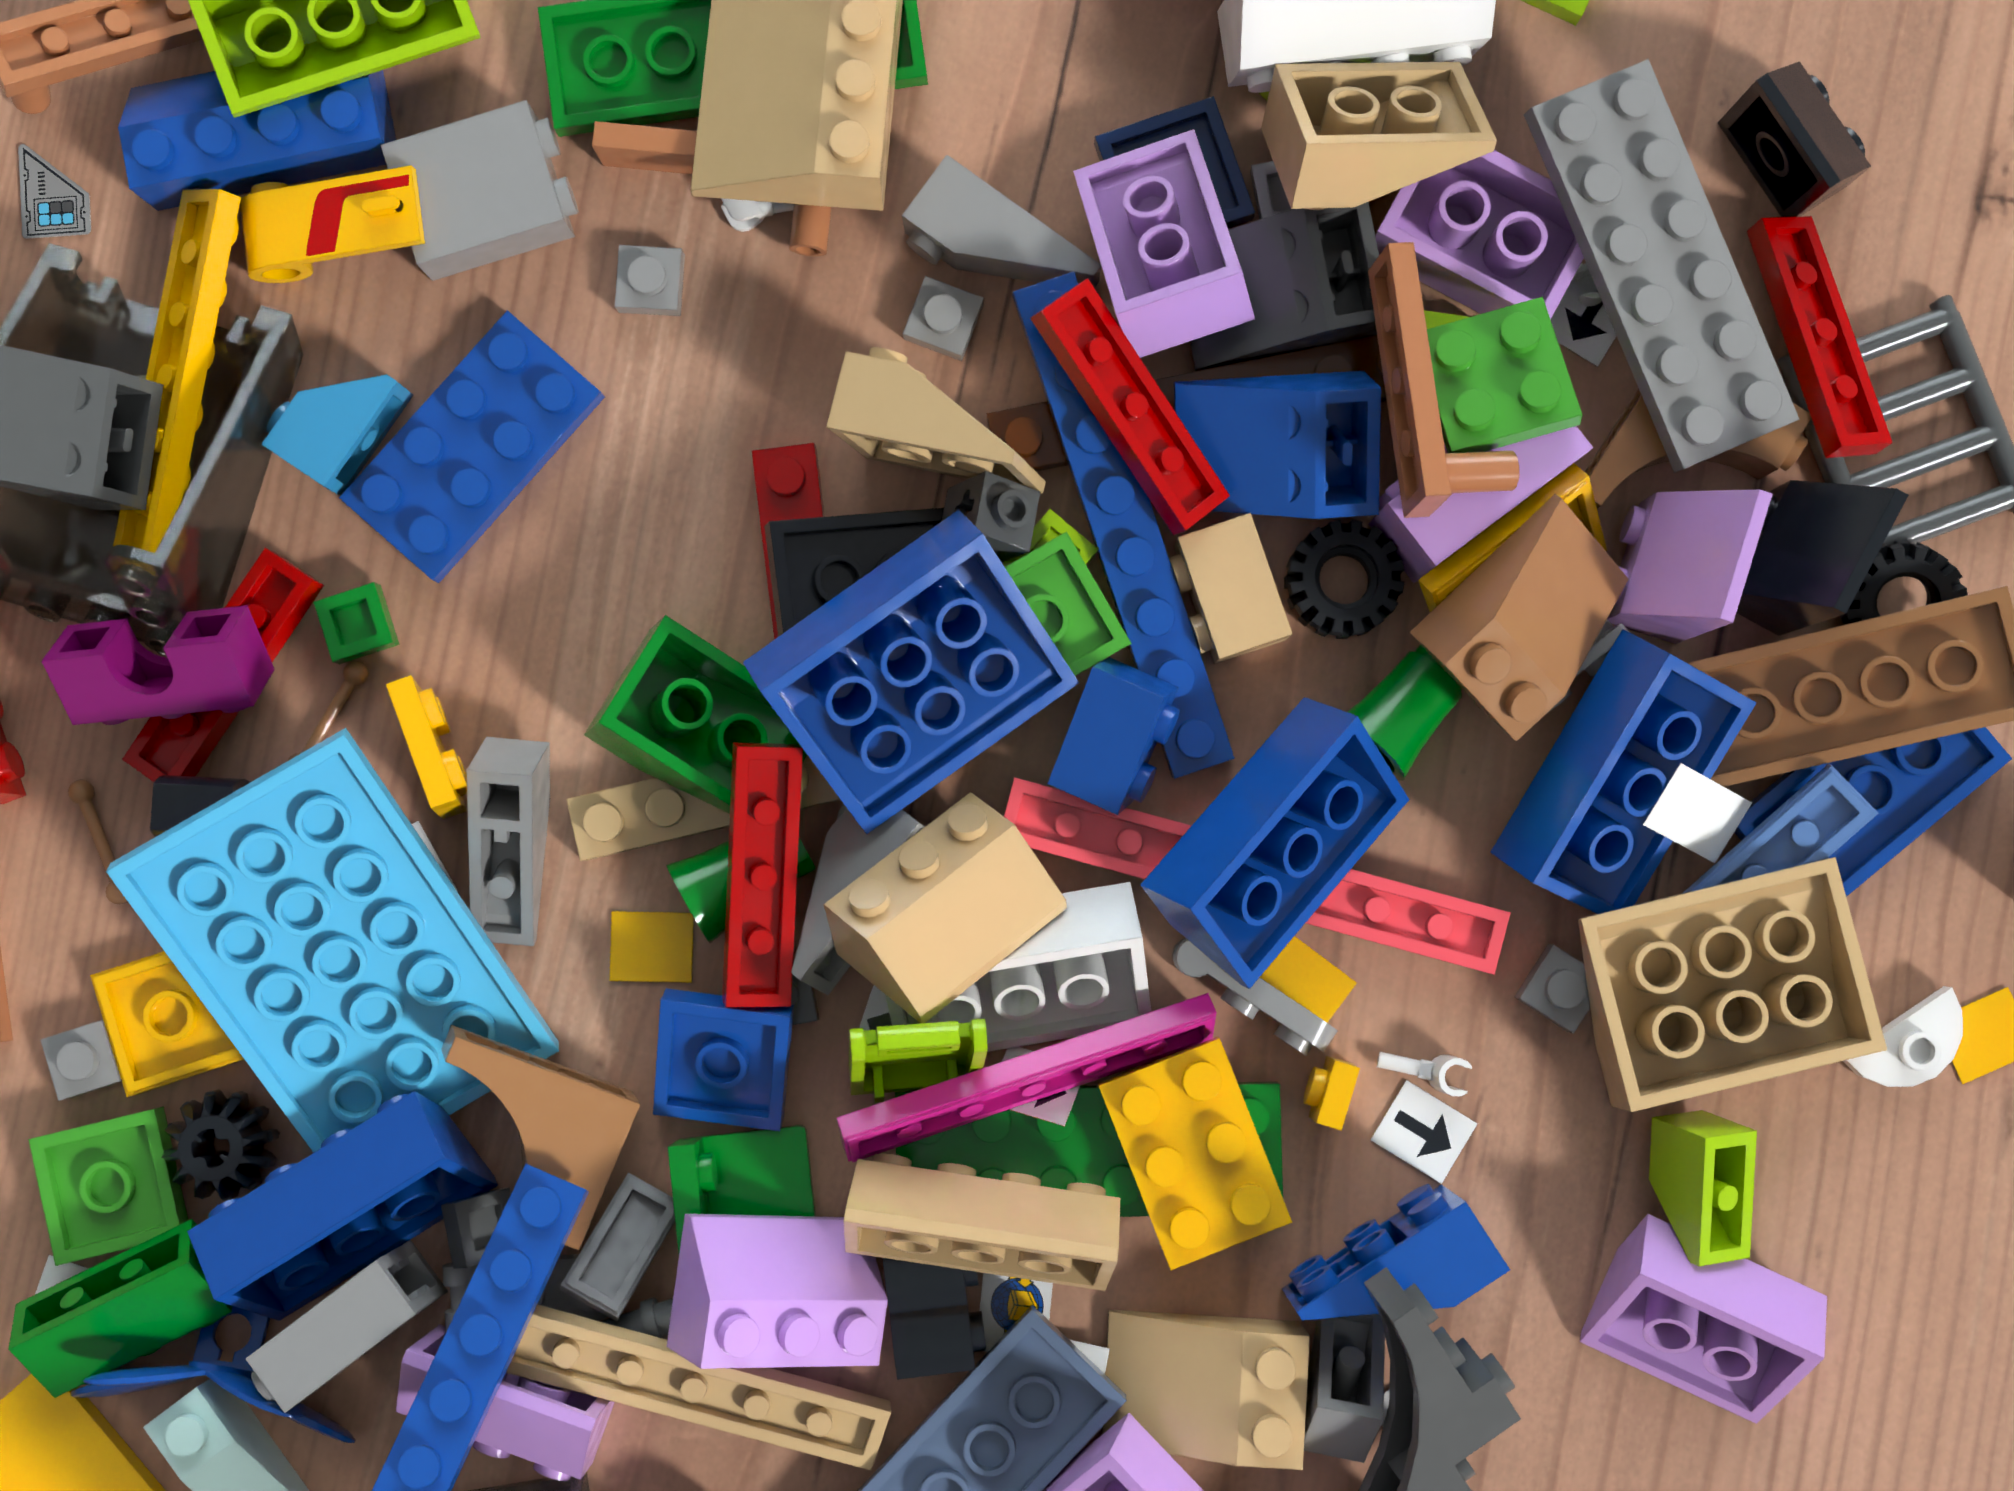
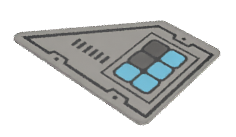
[18,144,91,239]

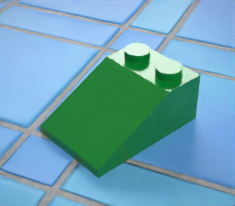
[584,615,807,814]

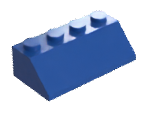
[118,70,397,211]
[1490,629,1756,914]
[1140,697,1410,989]
[187,1091,498,1321]

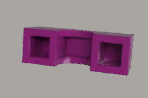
[41,605,275,725]

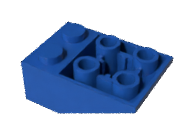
[1174,371,1381,519]
[1282,1184,1510,1321]

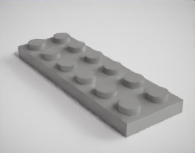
[1524,59,1800,473]

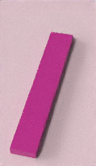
[837,993,1217,1163]

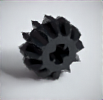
[162,1089,280,1201]

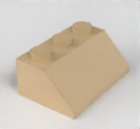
[824,792,1067,1023]

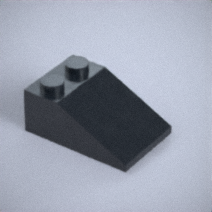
[1736,480,1909,636]

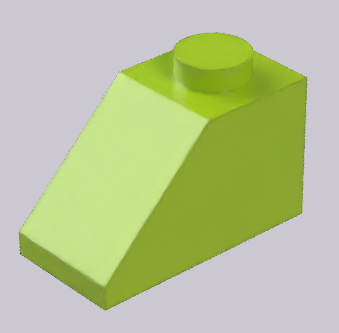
[1649,1110,1757,1266]

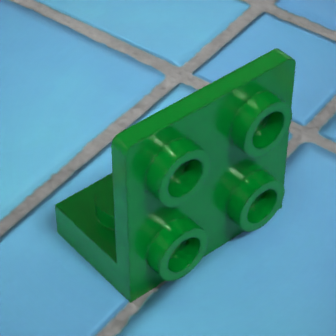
[668,1125,816,1254]

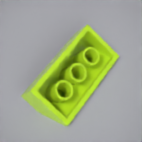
[188,0,481,118]

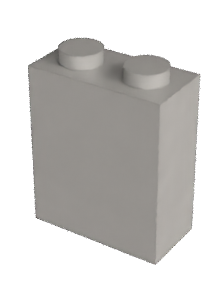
[381,100,579,281]
[246,1240,448,1413]

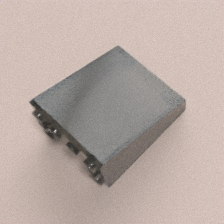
[0,243,304,657]

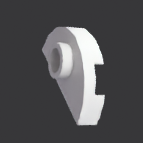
[1843,986,1963,1087]

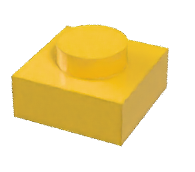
[1303,1056,1360,1131]

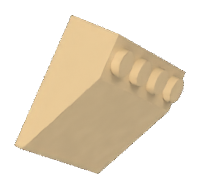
[691,0,903,211]
[1578,857,1887,1112]

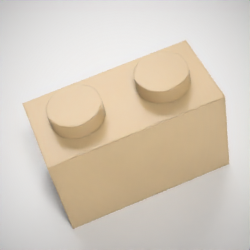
[1169,513,1292,665]

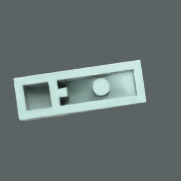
[143,1379,309,1491]

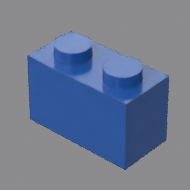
[1047,657,1180,815]

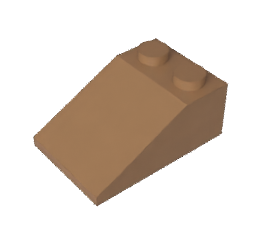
[1410,494,1629,742]

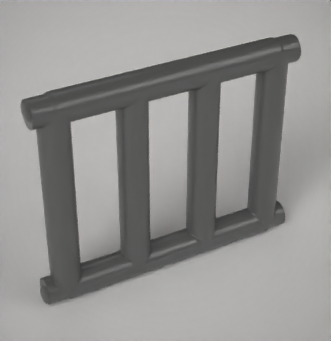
[1778,295,2014,546]

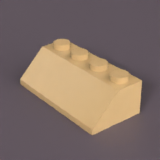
[843,1153,1120,1291]

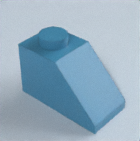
[261,374,413,496]

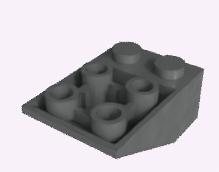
[1189,202,1379,371]
[0,345,164,510]

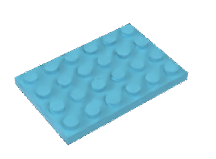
[106,728,559,1153]

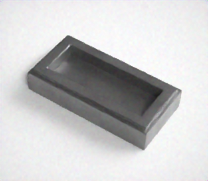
[560,1173,675,1322]

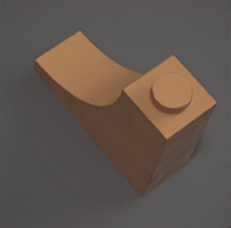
[1585,388,1811,509]
[441,1025,641,1250]

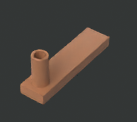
[0,0,203,114]
[592,121,832,256]
[1368,242,1519,518]

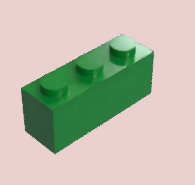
[8,1219,232,1398]

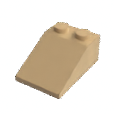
[1261,62,1497,211]
[826,347,1046,494]
[1102,1310,1310,1470]

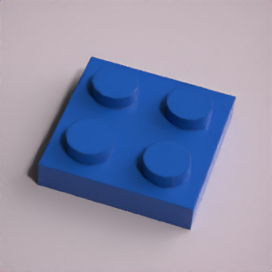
[653,988,794,1131]

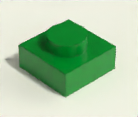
[313,582,400,665]

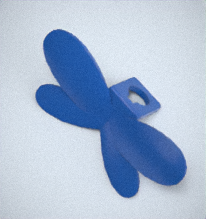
[70,1306,356,1443]

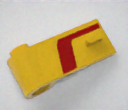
[240,165,425,283]

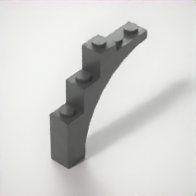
[1358,1267,1521,1491]

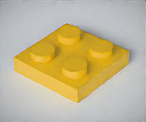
[386,675,467,819]

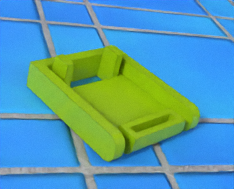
[848,1019,988,1103]

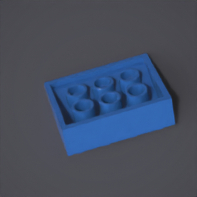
[743,509,1079,834]

